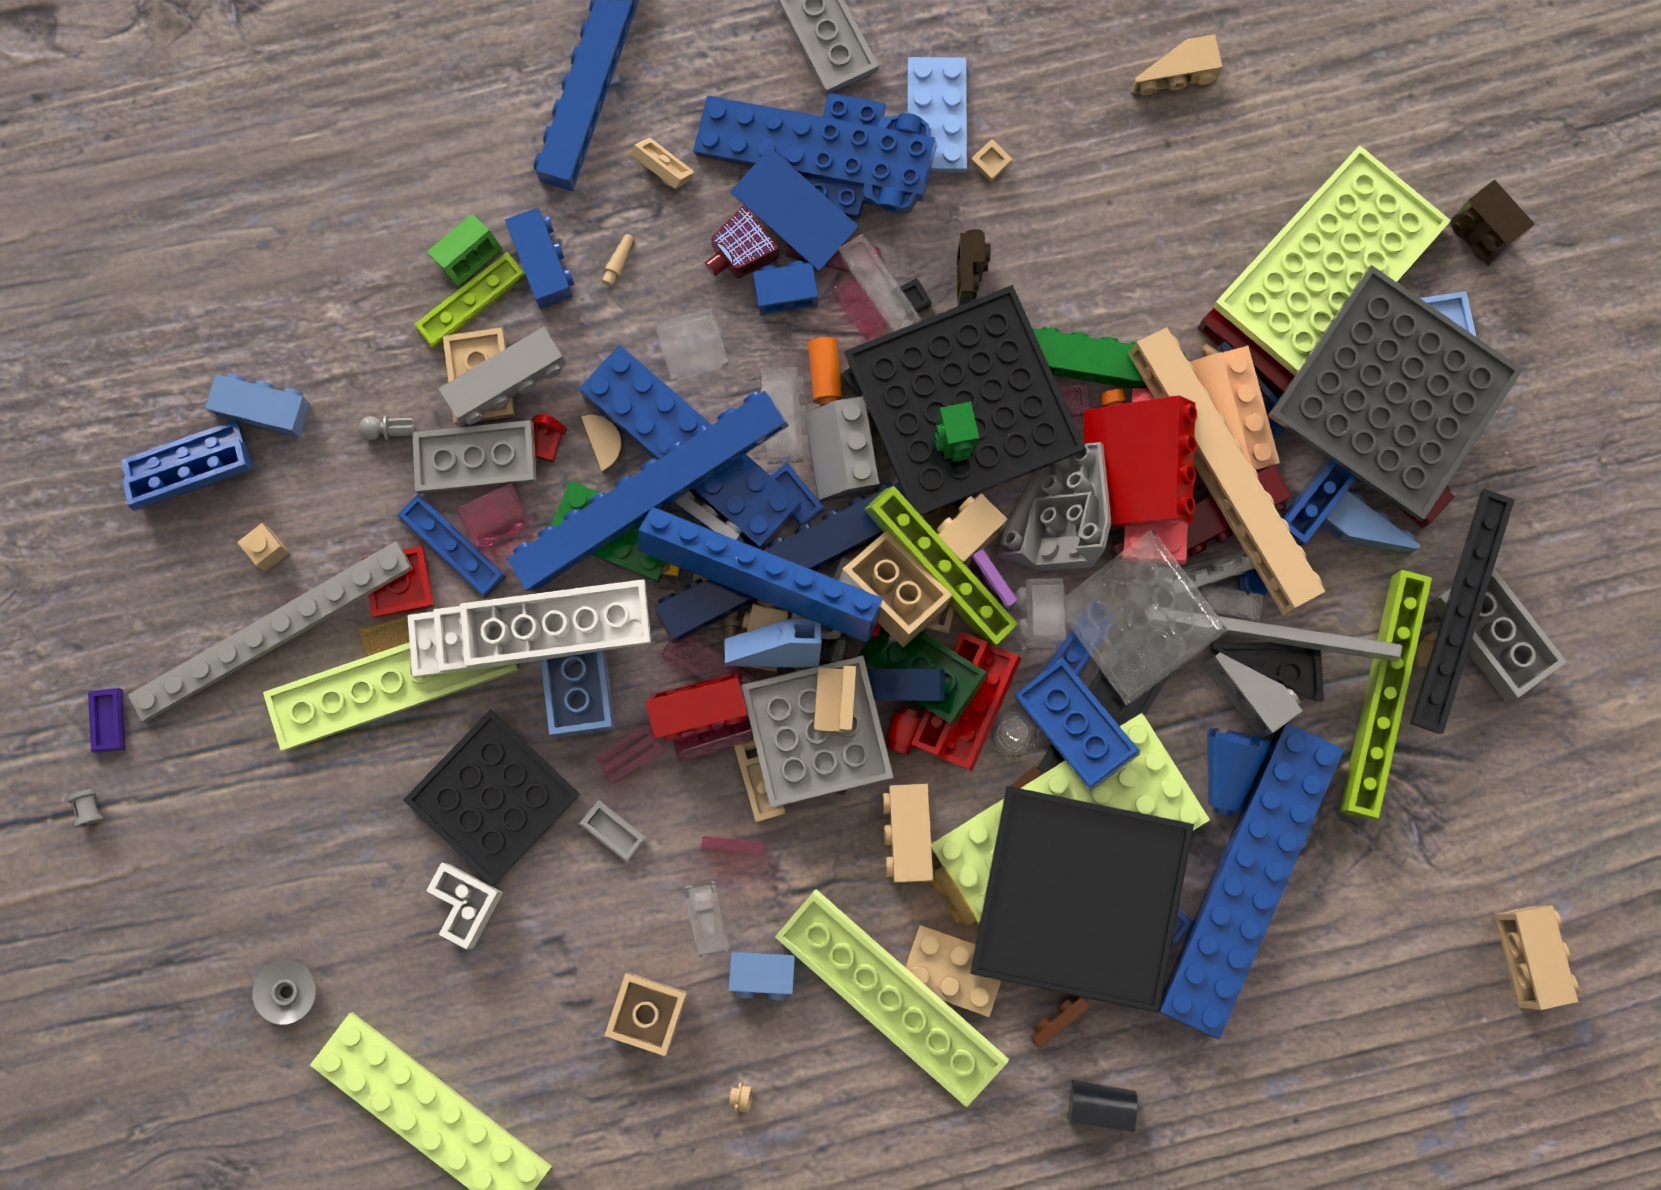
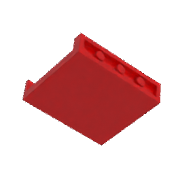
[1083,395,1197,528]

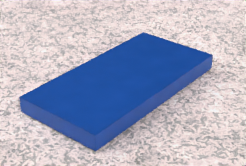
[730,147,859,273]
[1013,658,1140,792]

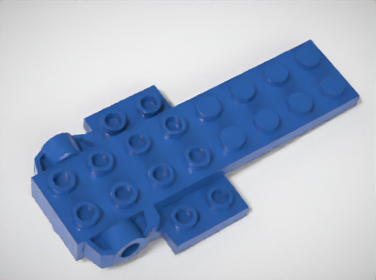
[693,93,937,219]

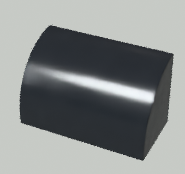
[1067,1080,1137,1132]

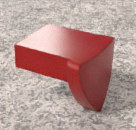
[532,414,567,463]

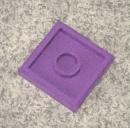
[969,549,1018,613]

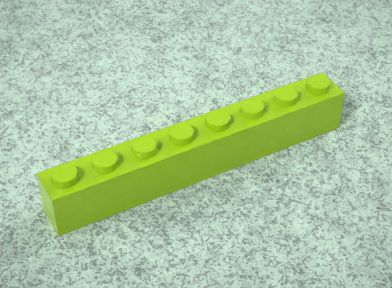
[1338,570,1432,820]

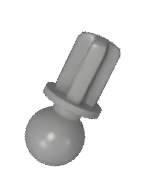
[358,415,415,440]

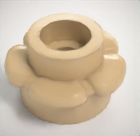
[729,1082,753,1114]

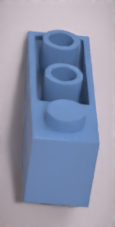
[1320,490,1421,555]
[724,619,822,668]

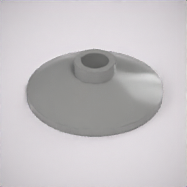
[252,960,317,1025]

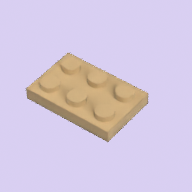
[443,327,515,425]
[905,925,1001,1017]

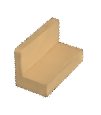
[814,666,856,733]

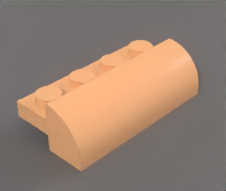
[1191,346,1280,470]

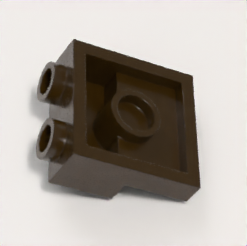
[957,229,991,307]

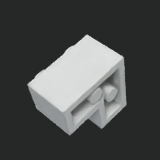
[426,863,504,949]

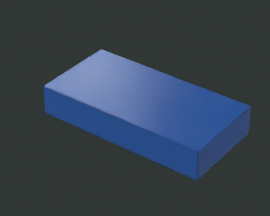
[771,463,825,527]

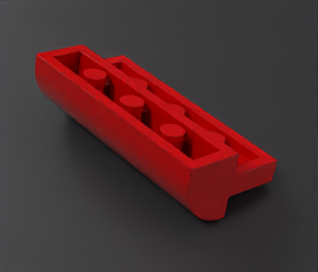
[911,632,1021,772]

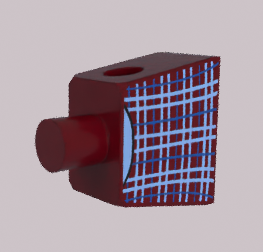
[704,205,779,279]

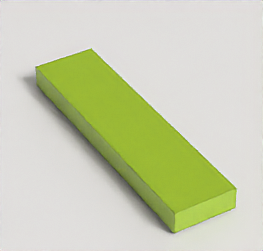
[414,252,526,350]

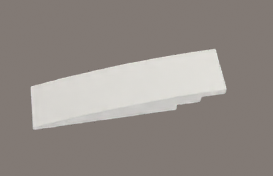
[408,579,651,677]

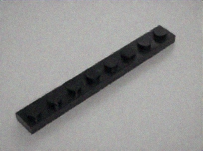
[1410,489,1515,734]

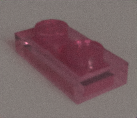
[832,273,891,340]

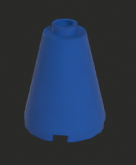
[1207,728,1270,816]

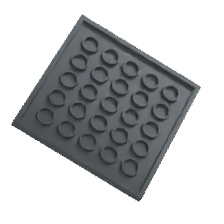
[1268,265,1523,521]

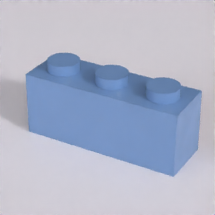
[205,373,310,438]

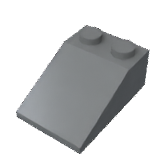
[1203,653,1303,738]

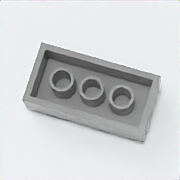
[1430,568,1567,702]

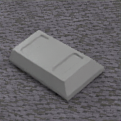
[579,799,647,863]

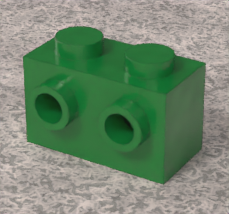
[934,402,979,461]

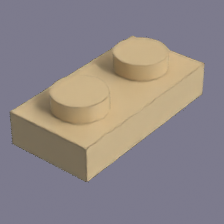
[630,137,695,189]

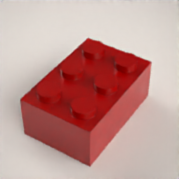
[645,672,748,741]

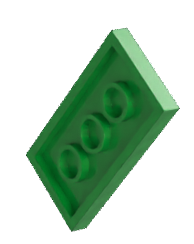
[550,481,666,583]

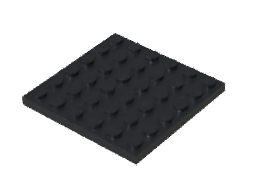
[844,285,1086,516]

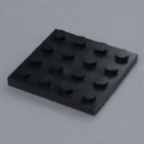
[403,709,581,886]

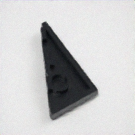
[1210,642,1324,702]

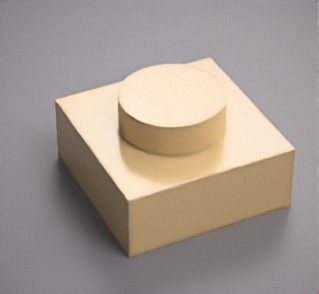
[970,139,1013,183]

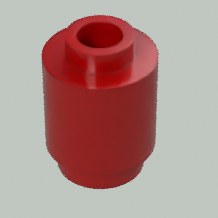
[885,707,921,755]

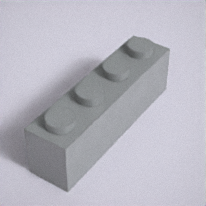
[438,327,566,426]

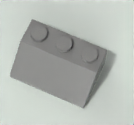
[805,396,879,501]

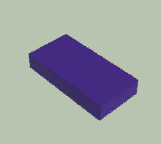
[88,688,126,753]

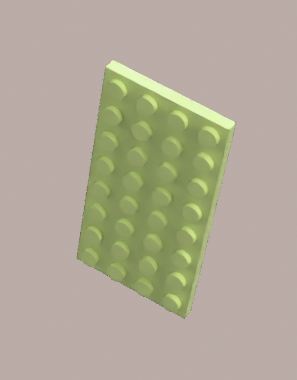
[1213,145,1451,376]
[931,713,1210,924]

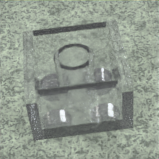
[1014,578,1066,650]

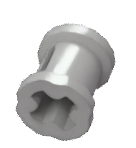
[67,789,103,828]

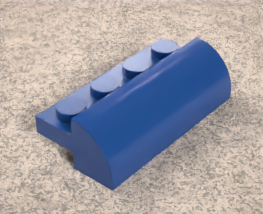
[121,419,254,511]

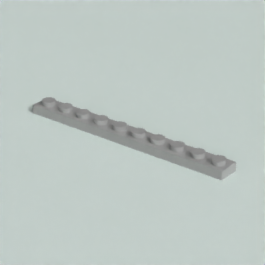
[128,541,413,722]

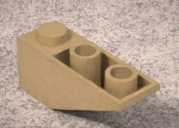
[1131,34,1223,95]

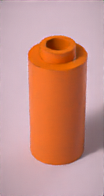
[808,337,843,407]

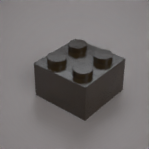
[1449,179,1535,266]

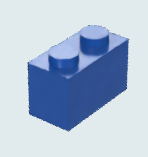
[753,261,818,315]

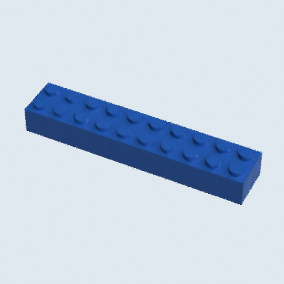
[1159,723,1344,1039]

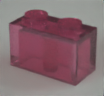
[456,483,531,547]

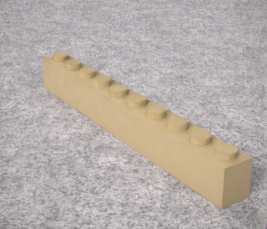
[1128,327,1325,616]

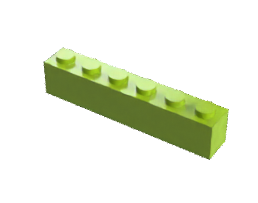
[864,486,1018,645]

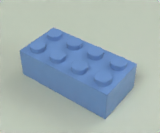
[541,650,616,738]

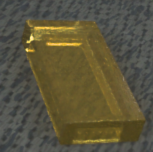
[359,612,420,657]

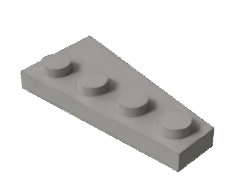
[1157,550,1255,594]

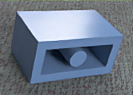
[729,952,795,1000]

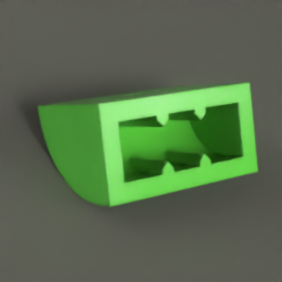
[427,214,503,287]

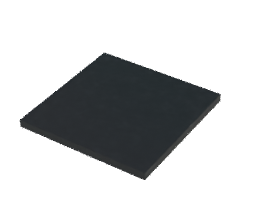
[970,786,1194,1013]

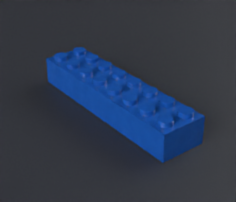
[579,345,801,551]

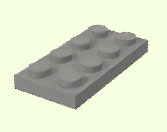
[777,0,879,95]
[412,420,537,494]

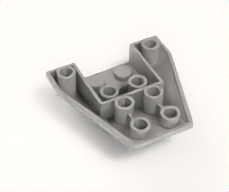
[997,442,1111,571]

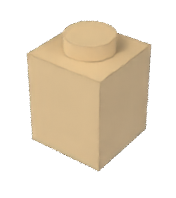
[237,523,290,572]

